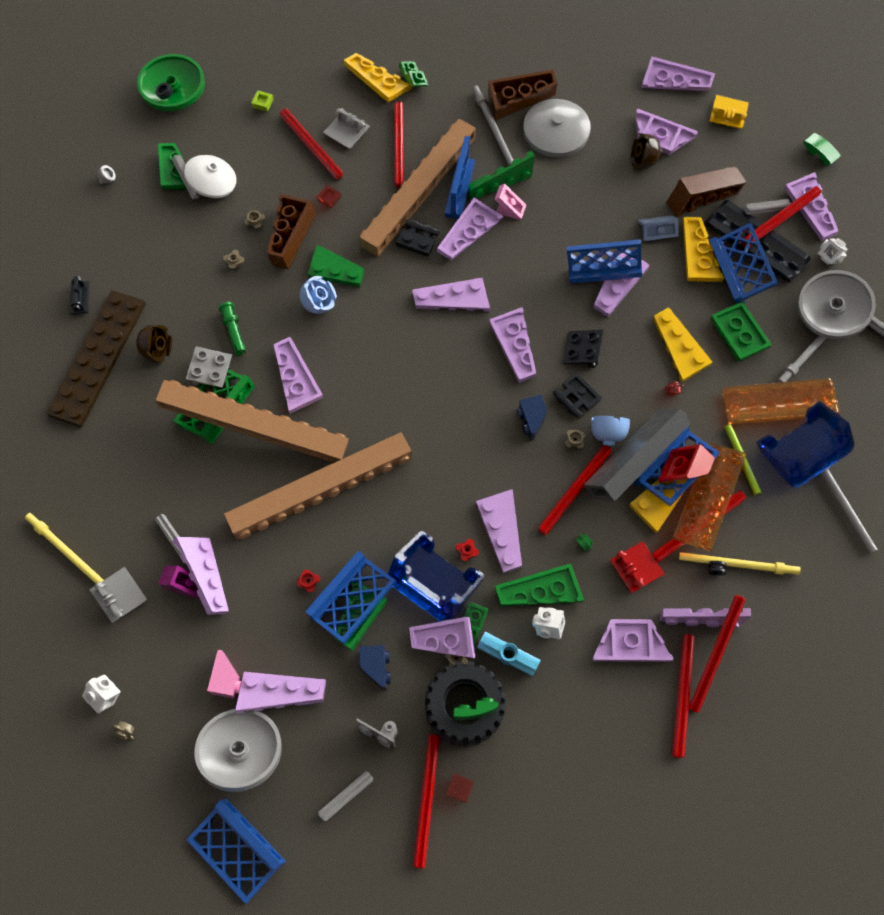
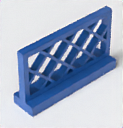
[445,136,475,219]
[709,223,778,304]
[567,240,642,284]
[633,427,720,506]
[305,551,396,644]
[186,799,286,904]

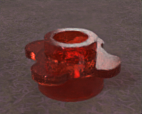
[664,382,685,395]

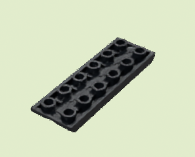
[704,200,811,283]

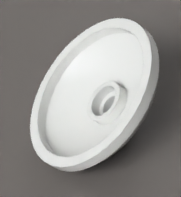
[184,155,236,198]

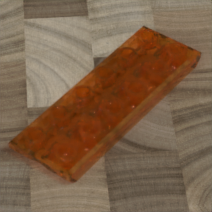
[722,378,841,424]
[673,442,747,552]

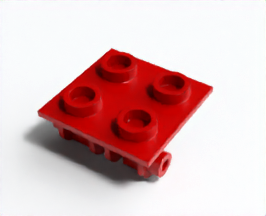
[610,541,665,594]

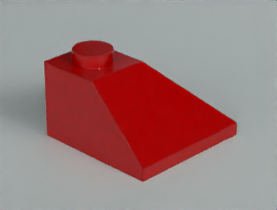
[658,444,715,483]

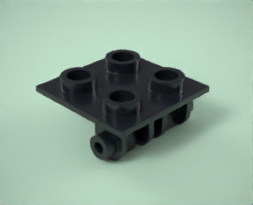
[563,329,604,368]

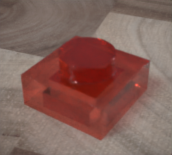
[317,185,341,209]
[446,773,474,803]

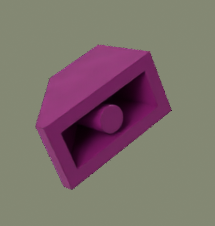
[158,566,200,599]

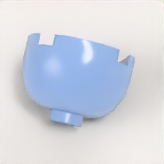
[299,276,337,314]
[591,416,630,446]

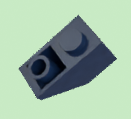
[516,394,547,441]
[360,645,391,691]

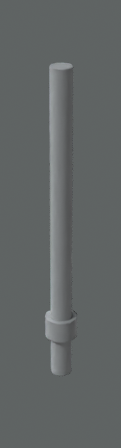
[472,86,513,166]
[778,336,826,385]
[809,449,878,553]

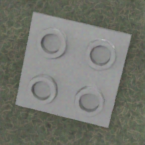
[323,108,370,149]
[186,346,232,388]
[90,567,147,623]
[356,718,398,748]

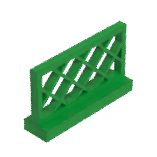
[173,369,255,445]

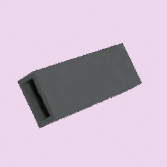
[584,408,691,501]

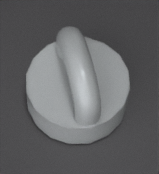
[97,165,116,184]

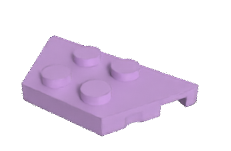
[636,109,698,155]
[593,619,673,662]

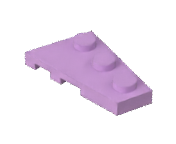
[409,617,475,659]

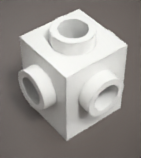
[818,238,848,265]
[533,607,565,639]
[82,675,121,713]

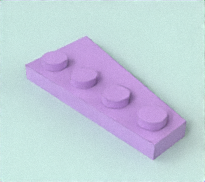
[641,57,715,91]
[412,278,490,312]
[476,489,522,574]

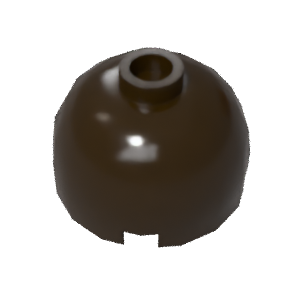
[631,133,662,168]
[136,325,172,362]

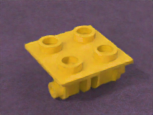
[709,95,749,129]

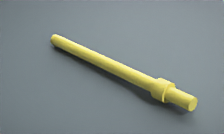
[25,513,104,584]
[679,552,801,575]

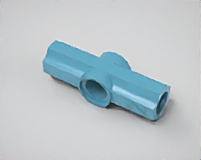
[477,632,541,677]

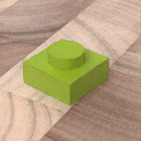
[251,90,274,112]

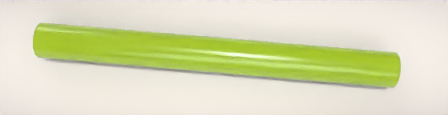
[724,425,762,496]

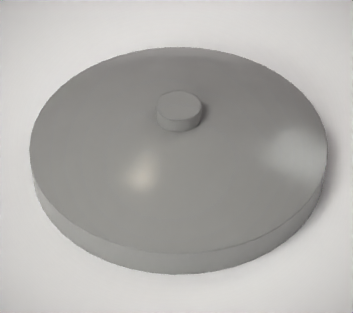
[523,99,590,157]
[798,270,876,339]
[194,709,282,792]

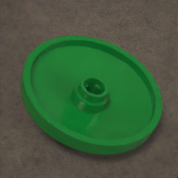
[137,54,205,111]

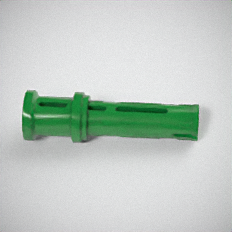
[218,302,246,356]

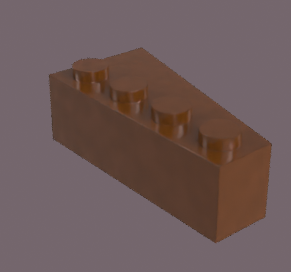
[488,69,558,121]
[667,166,746,218]
[267,194,316,270]

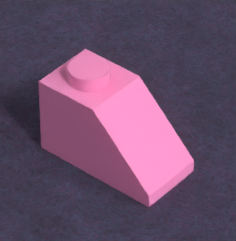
[207,650,242,699]

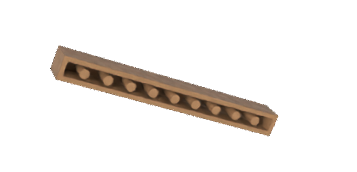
[360,119,476,257]
[156,380,349,463]
[224,432,412,540]

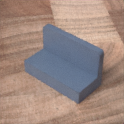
[638,215,679,241]

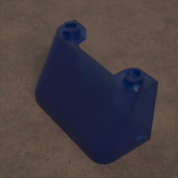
[756,401,855,488]
[388,530,485,621]

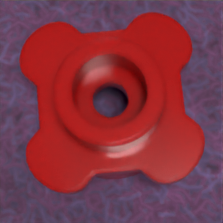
[456,539,479,561]
[297,569,320,593]

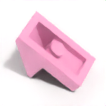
[495,184,526,220]

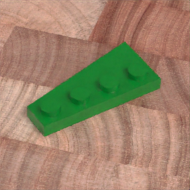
[468,150,535,200]
[495,563,584,607]

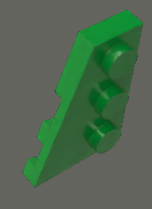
[158,143,187,190]
[308,245,364,287]
[335,582,387,651]

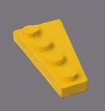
[344,53,412,103]
[682,217,724,282]
[653,307,712,383]

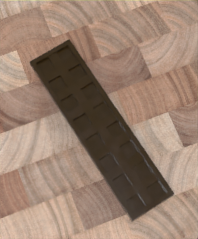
[46,290,146,428]

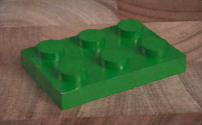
[710,301,772,362]

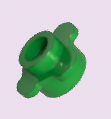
[576,533,593,552]

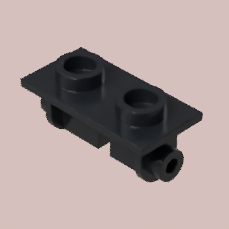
[70,276,89,314]

